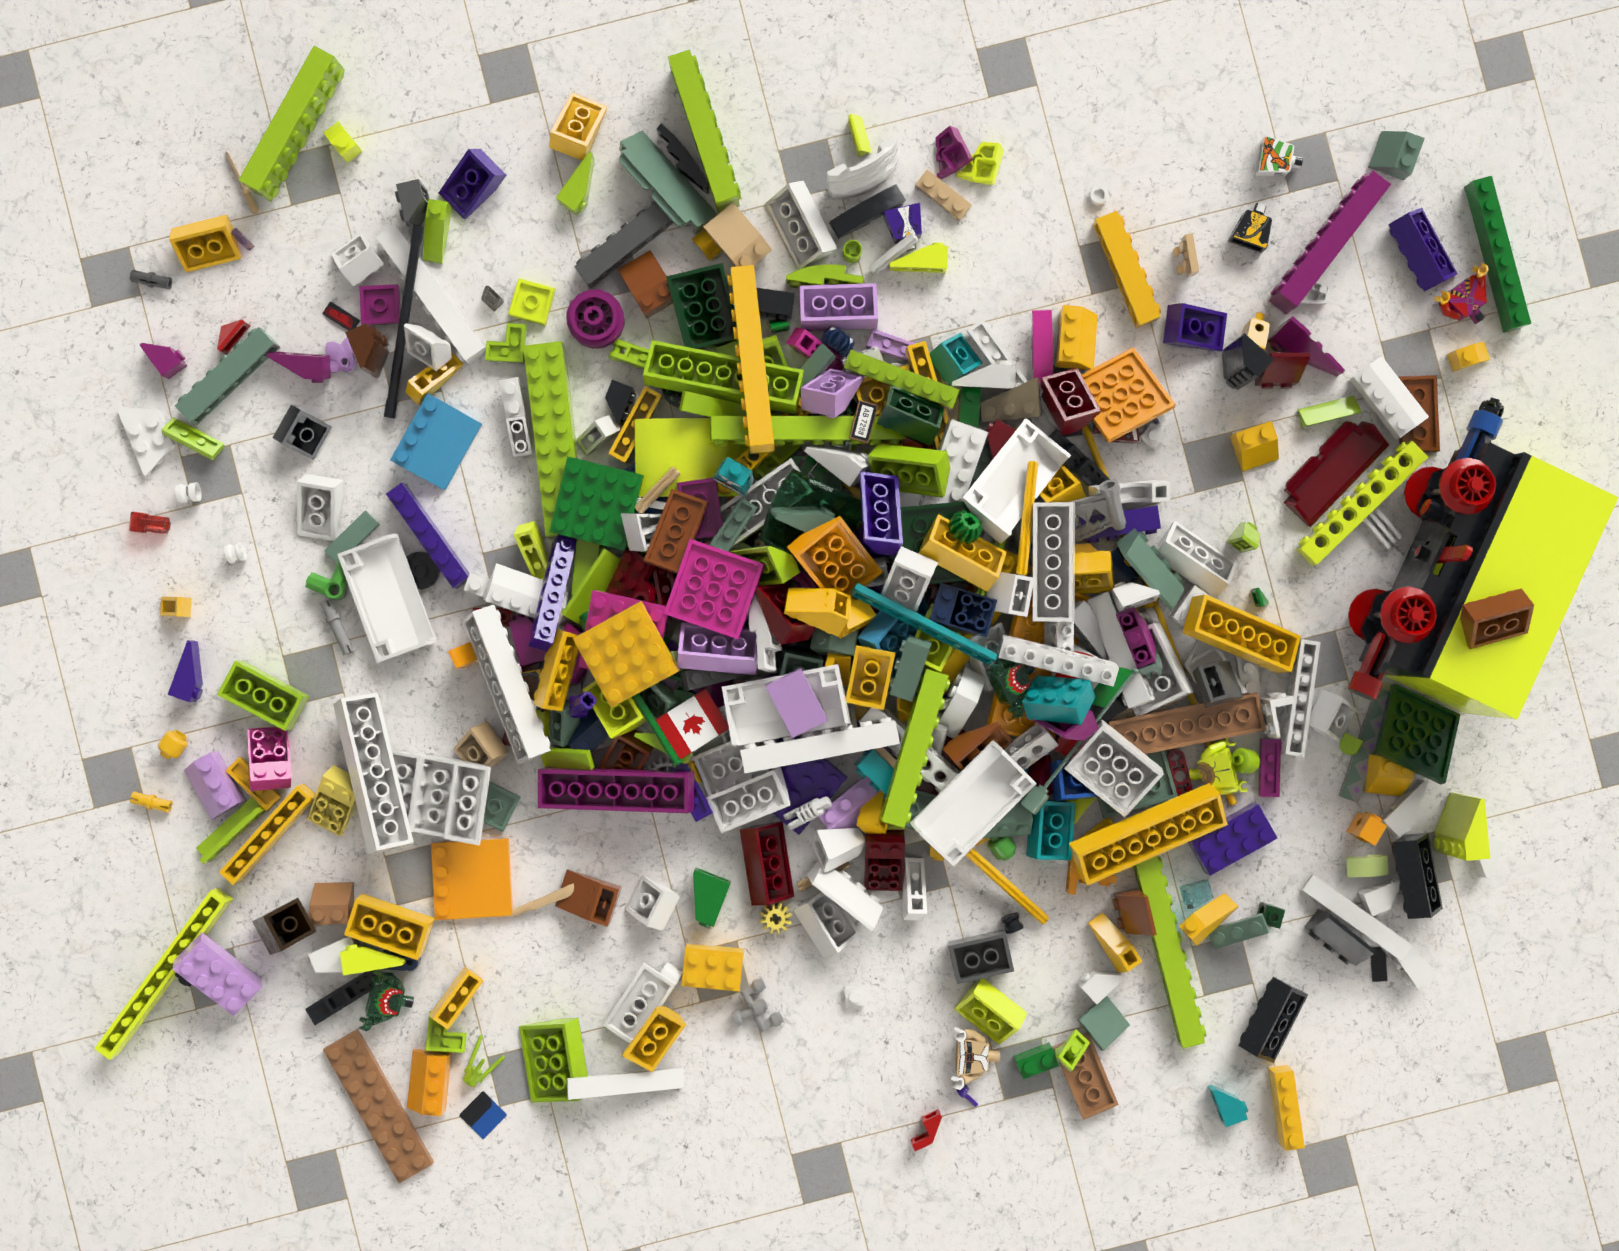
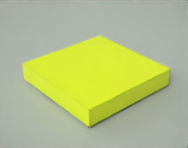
[508,278,556,326]

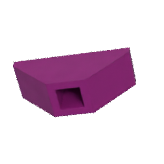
[1116,607,1156,669]

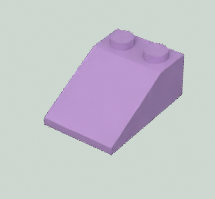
[801,369,864,418]

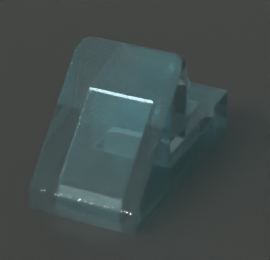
[1180,879,1214,909]

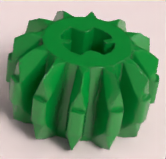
[948,510,983,544]

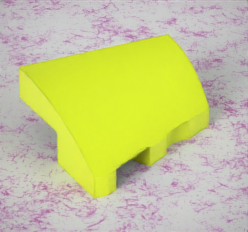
[956,142,1004,185]

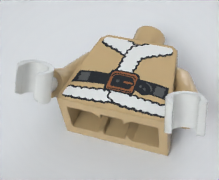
[951,1027,1000,1090]

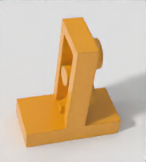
[1065,856,1117,895]

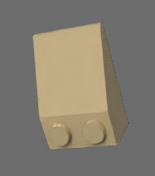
[703,202,772,267]

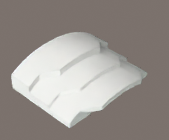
[826,135,899,199]

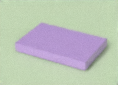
[765,668,828,738]

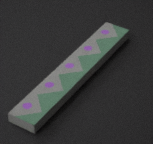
[1338,689,1389,803]

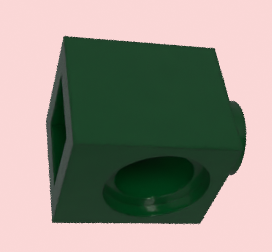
[1257,902,1285,929]

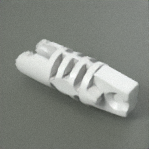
[783,796,832,831]

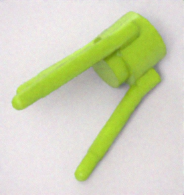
[462,1035,505,1087]

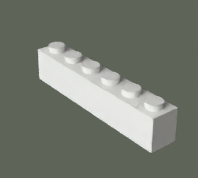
[1087,592,1155,708]

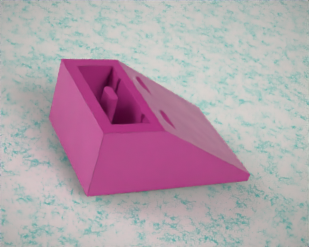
[247,727,291,791]

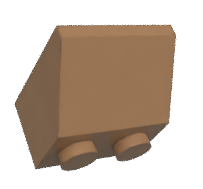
[309,882,354,925]

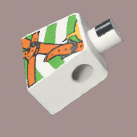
[1254,135,1303,177]

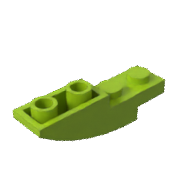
[786,264,864,288]

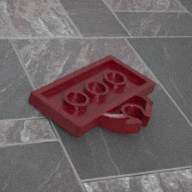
[605,546,657,603]

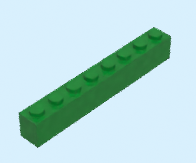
[1464,176,1532,333]

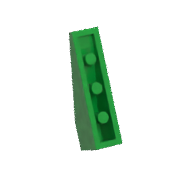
[958,386,981,428]

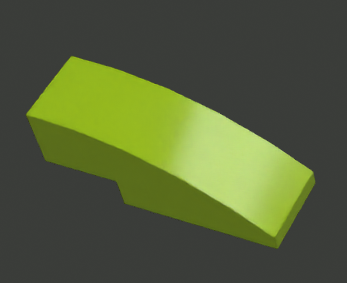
[752,442,802,481]

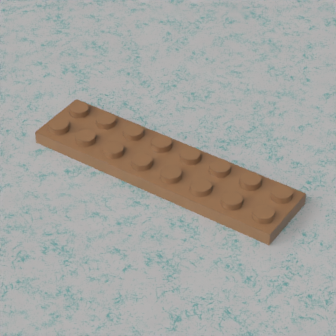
[1107,692,1266,754]
[323,1029,434,1183]

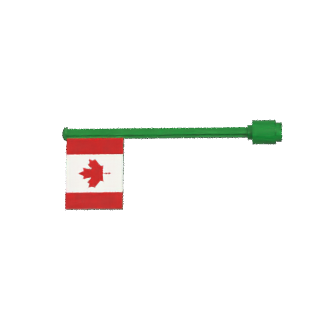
[579,610,729,766]

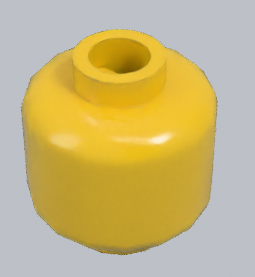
[158,730,188,759]

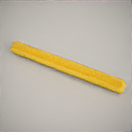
[1016,461,1038,576]
[965,848,1049,925]

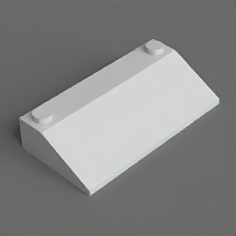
[962,419,1071,544]
[337,534,437,663]
[722,664,851,746]
[910,740,1037,867]

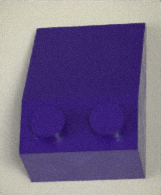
[438,149,507,219]
[1163,303,1227,351]

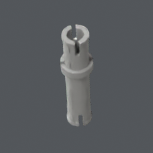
[319,598,355,656]

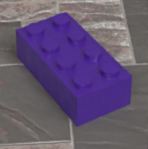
[1188,803,1278,876]

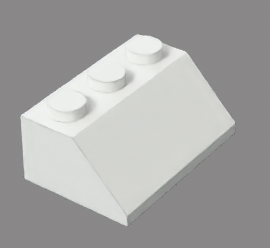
[793,891,860,959]

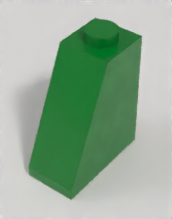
[693,867,731,928]

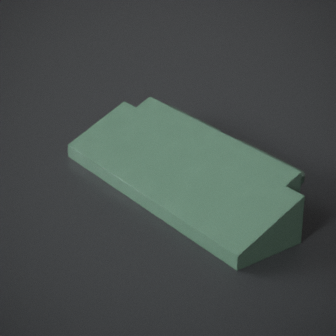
[619,130,717,235]

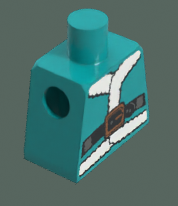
[712,457,754,497]

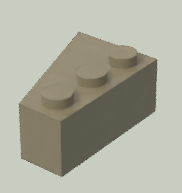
[980,377,1042,422]

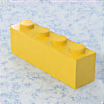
[608,386,662,464]
[1268,1065,1305,1151]

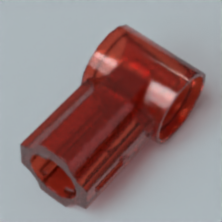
[128,512,171,534]

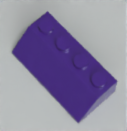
[1388,208,1458,292]
[859,471,903,556]

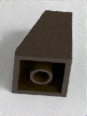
[252,898,317,955]

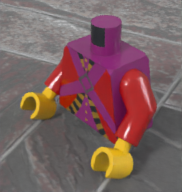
[1434,263,1488,324]

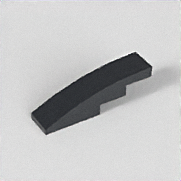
[656,123,709,194]
[829,184,906,239]
[1048,429,1110,486]
[305,970,384,1025]

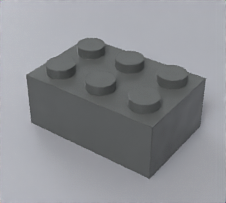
[947,930,1014,984]

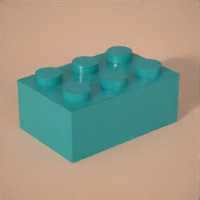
[1022,675,1096,725]

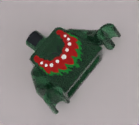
[985,658,1034,719]
[359,970,414,1031]

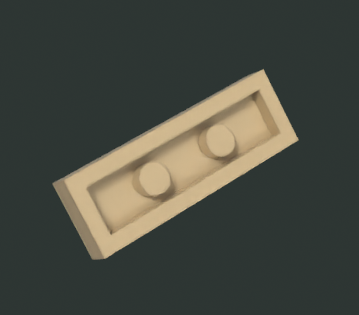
[915,170,972,221]

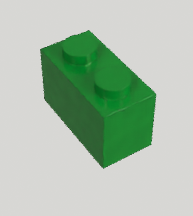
[1014,1042,1059,1080]

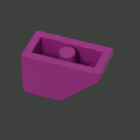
[139,343,187,379]

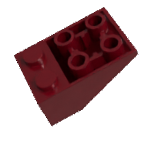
[864,830,905,891]

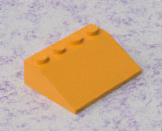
[787,516,883,598]

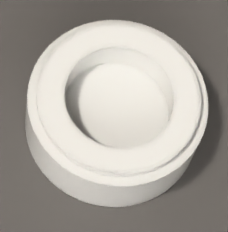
[1088,185,1109,206]

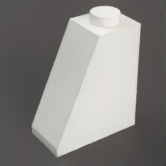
[812,828,866,872]
[308,936,363,973]

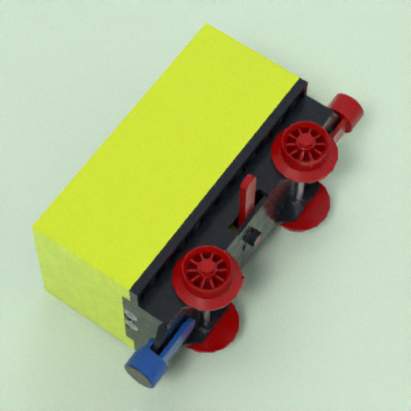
[1347,410,1619,720]

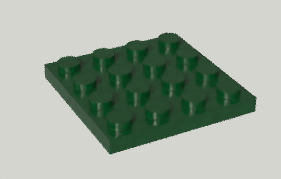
[900,501,973,584]
[1374,683,1461,785]

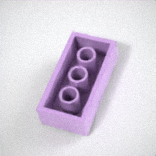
[677,622,757,675]
[172,932,262,1016]

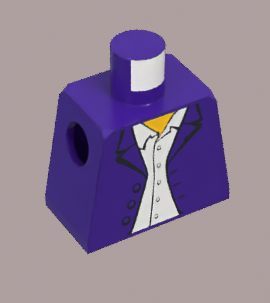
[883,203,922,252]

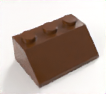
[345,323,389,378]

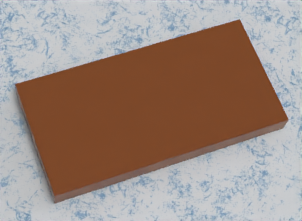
[1398,375,1440,452]
[643,489,709,574]

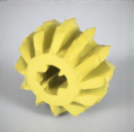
[760,902,792,934]

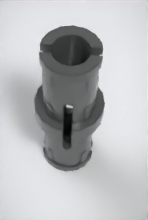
[130,269,172,290]

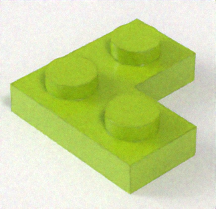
[485,323,527,364]
[425,1011,467,1053]

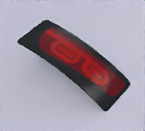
[322,302,360,331]

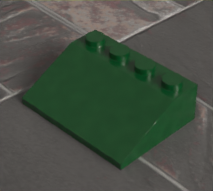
[666,263,739,350]

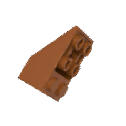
[555,869,622,927]

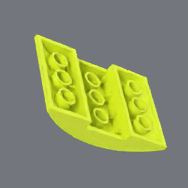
[635,418,750,497]

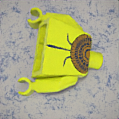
[1189,738,1248,795]

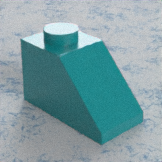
[1208,1085,1248,1127]

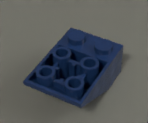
[929,583,997,638]

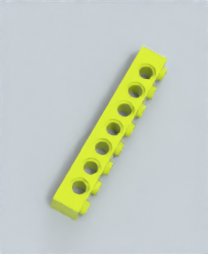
[1296,441,1428,566]

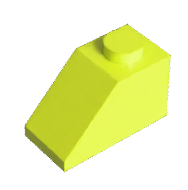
[323,121,362,163]

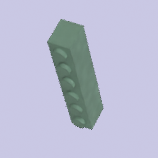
[175,327,280,425]

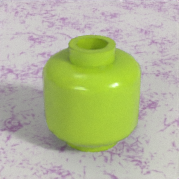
[1231,748,1260,774]

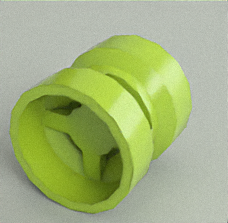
[843,240,862,263]

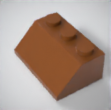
[1460,588,1534,649]

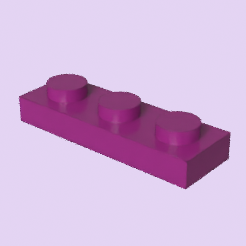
[1258,739,1281,797]

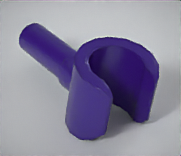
[956,1085,978,1107]

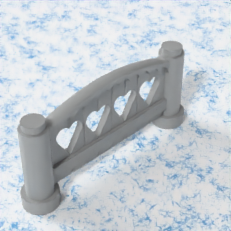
[1012,480,1126,554]

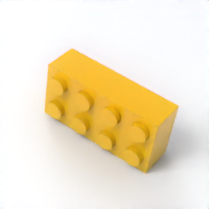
[344,893,435,960]

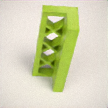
[196,797,266,864]

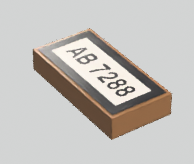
[849,400,878,444]

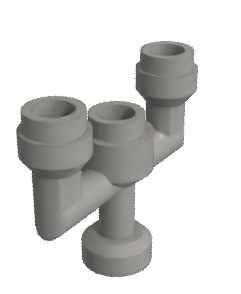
[731,978,784,1032]

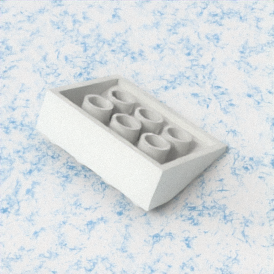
[1105,623,1194,716]
[1064,720,1164,817]

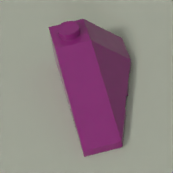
[1267,316,1345,377]

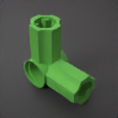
[305,561,348,600]

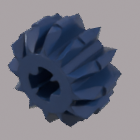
[821,327,855,357]

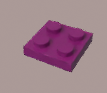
[359,284,401,325]

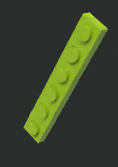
[844,350,960,409]

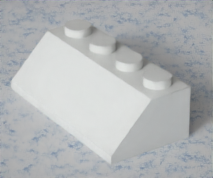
[765,181,837,270]
[1350,356,1429,440]
[1156,521,1237,599]
[483,563,569,627]
[807,860,883,931]

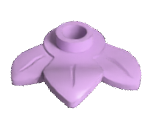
[325,338,357,373]

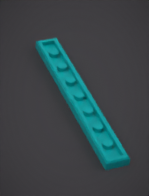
[850,583,998,665]

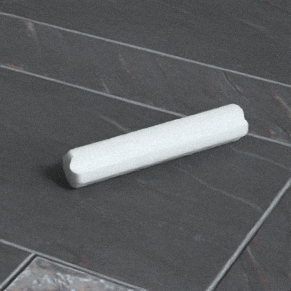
[869,232,918,275]

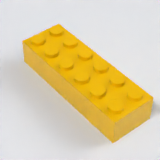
[1182,594,1301,674]

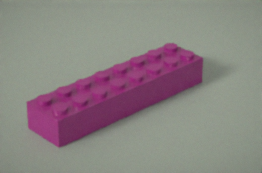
[1269,170,1391,315]
[538,767,694,813]

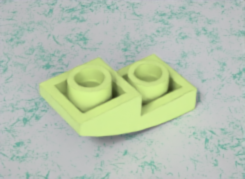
[1346,855,1389,877]

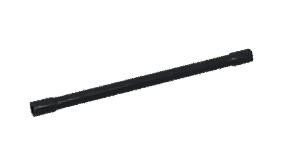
[383,224,424,419]

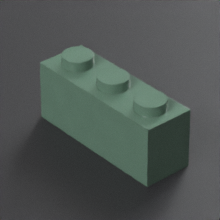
[889,635,932,702]

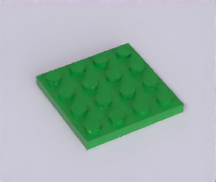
[549,456,644,551]

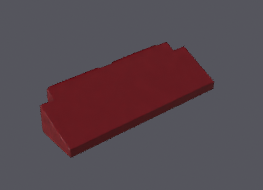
[1283,421,1389,527]

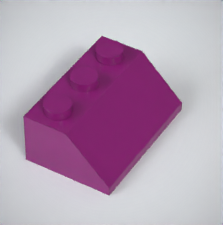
[1025,710,1099,741]

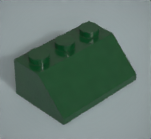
[877,385,944,446]

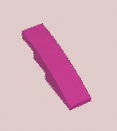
[1031,310,1053,384]

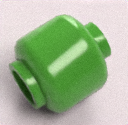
[988,836,1016,861]

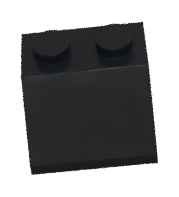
[273,405,332,460]

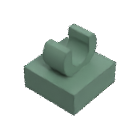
[1138,653,1162,679]

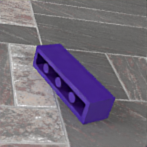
[1080,505,1161,543]

